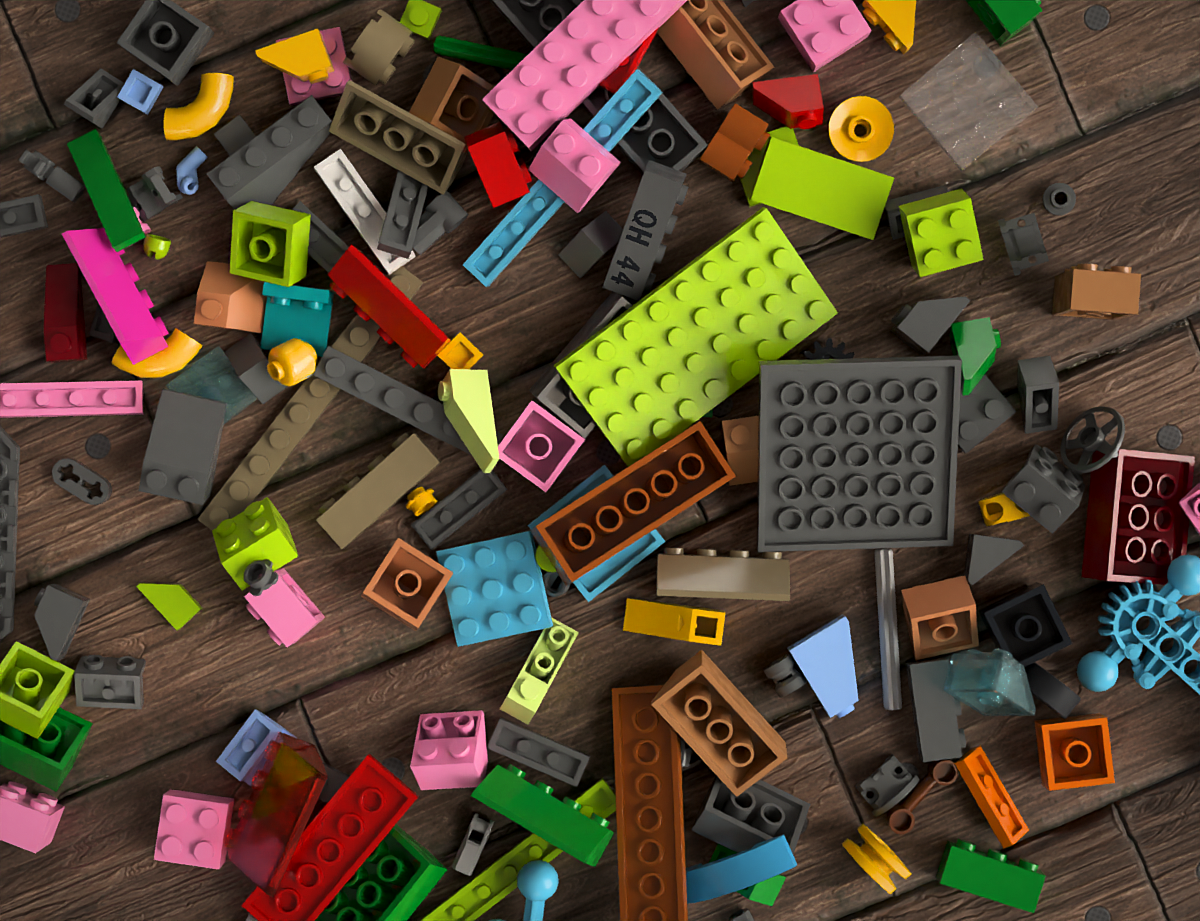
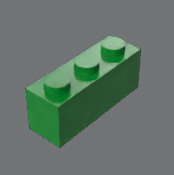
[936,839,1046,913]

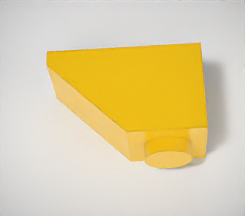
[255,28,335,84]

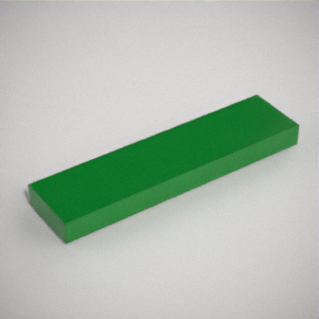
[67,129,146,252]

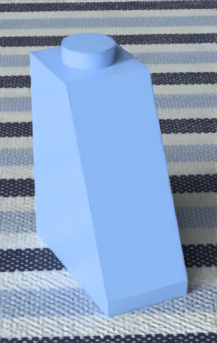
[787,614,859,718]

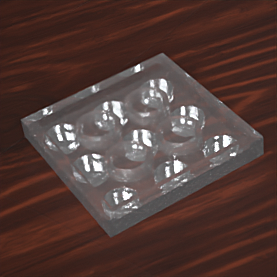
[899,32,1038,172]

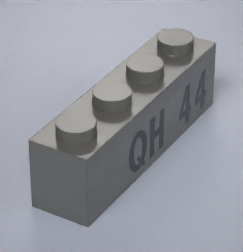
[602,160,689,301]

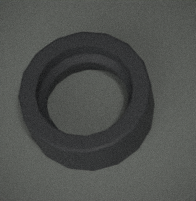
[1016,662,1081,719]

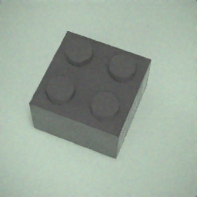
[117,0,215,86]

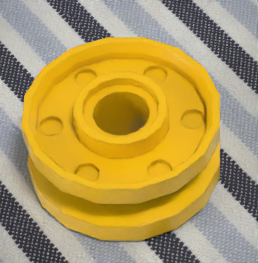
[842,824,912,894]

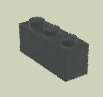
[905,657,966,763]

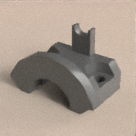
[126,166,183,222]
[998,213,1049,276]
[855,754,920,817]

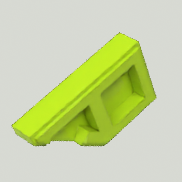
[136,583,203,631]

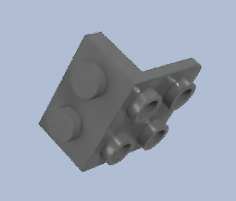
[1002,444,1085,534]

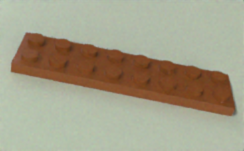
[612,685,688,921]

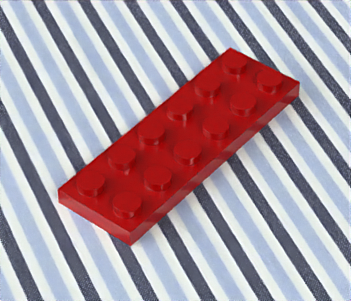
[241,754,419,921]

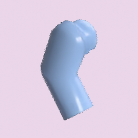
[176,146,208,195]

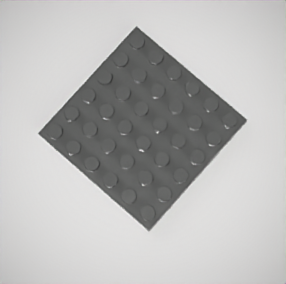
[757,356,962,552]

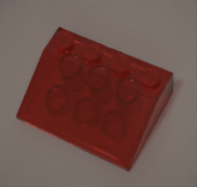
[225,732,328,897]

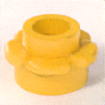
[406,487,437,516]

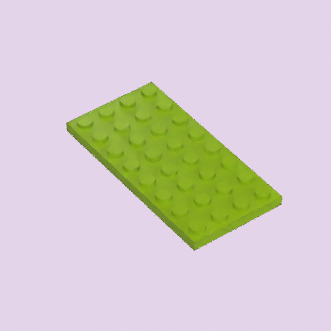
[554,207,838,467]

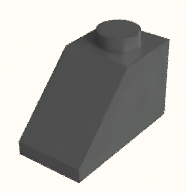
[1017,356,1059,434]
[34,584,90,661]

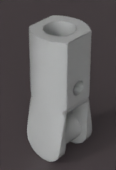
[452,813,494,876]

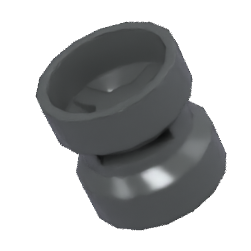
[763,653,807,698]

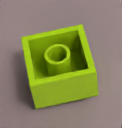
[898,188,984,277]
[230,201,311,287]
[212,497,298,591]
[0,641,75,739]

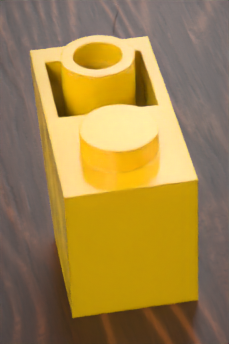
[862,0,916,54]

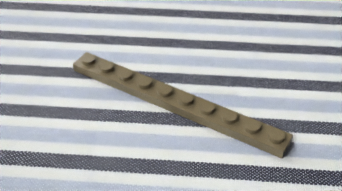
[197,266,424,530]

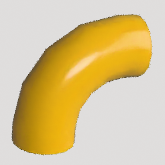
[164,73,234,140]
[112,328,203,378]

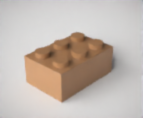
[1052,264,1141,320]

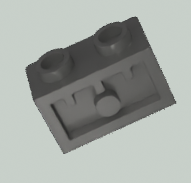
[74,654,146,709]

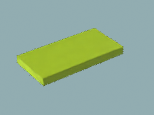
[749,137,894,240]

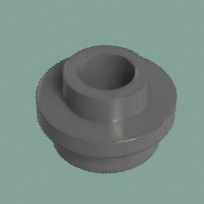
[1042,183,1076,216]

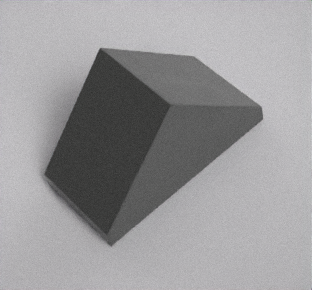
[64,68,125,128]
[558,211,623,279]
[225,333,288,404]
[964,533,1024,586]

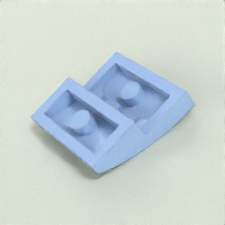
[216,709,311,801]

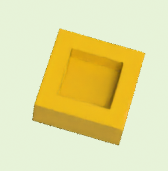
[437,332,484,369]

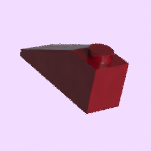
[44,263,88,363]

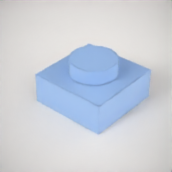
[117,69,164,115]

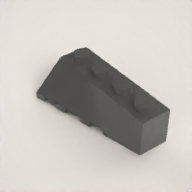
[207,95,332,210]

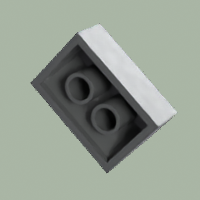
[692,775,811,854]

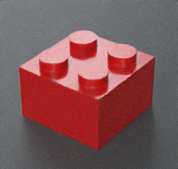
[464,122,532,208]

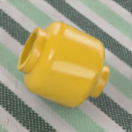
[267,338,318,387]

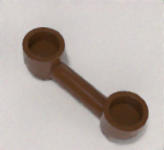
[886,759,958,834]

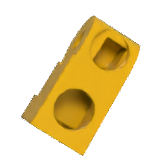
[978,493,1030,526]

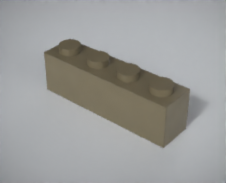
[316,433,442,549]

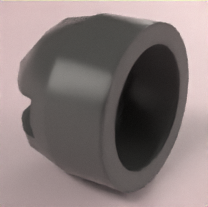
[543,571,570,597]

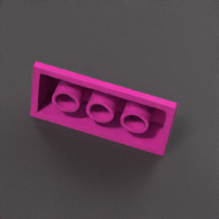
[62,228,169,365]

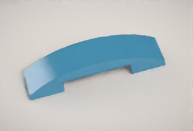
[686,834,798,904]

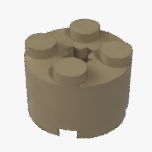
[343,9,415,86]

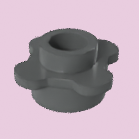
[244,559,279,596]

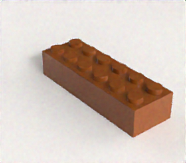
[531,421,736,586]

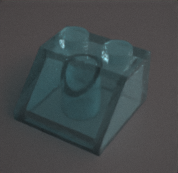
[943,649,1036,716]

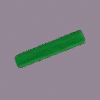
[433,35,528,70]

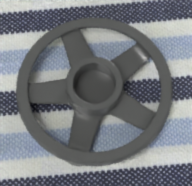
[1060,406,1125,475]

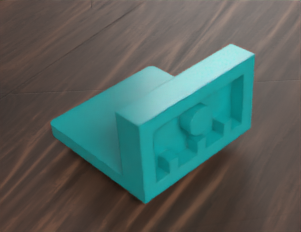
[261,282,334,357]

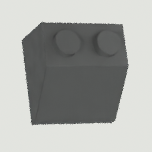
[890,297,970,355]

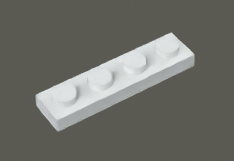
[314,149,416,275]

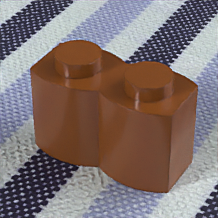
[700,103,770,182]

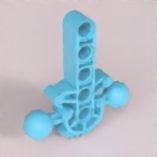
[1077,554,1200,695]

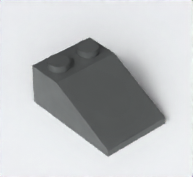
[139,388,227,505]

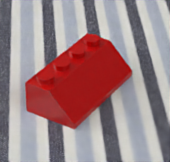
[328,245,452,368]

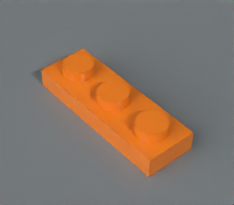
[954,745,1029,848]

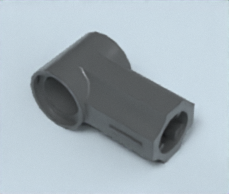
[413,191,469,256]

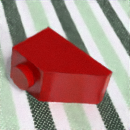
[752,74,824,129]

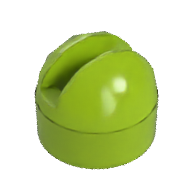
[143,234,171,260]

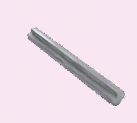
[874,548,902,710]

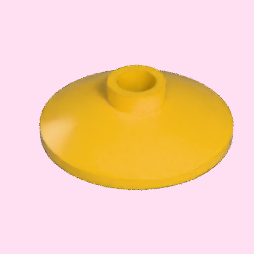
[828,96,894,162]

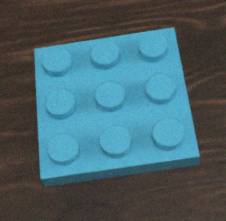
[528,465,665,602]
[436,530,553,647]

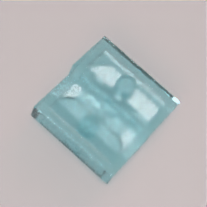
[166,346,257,425]

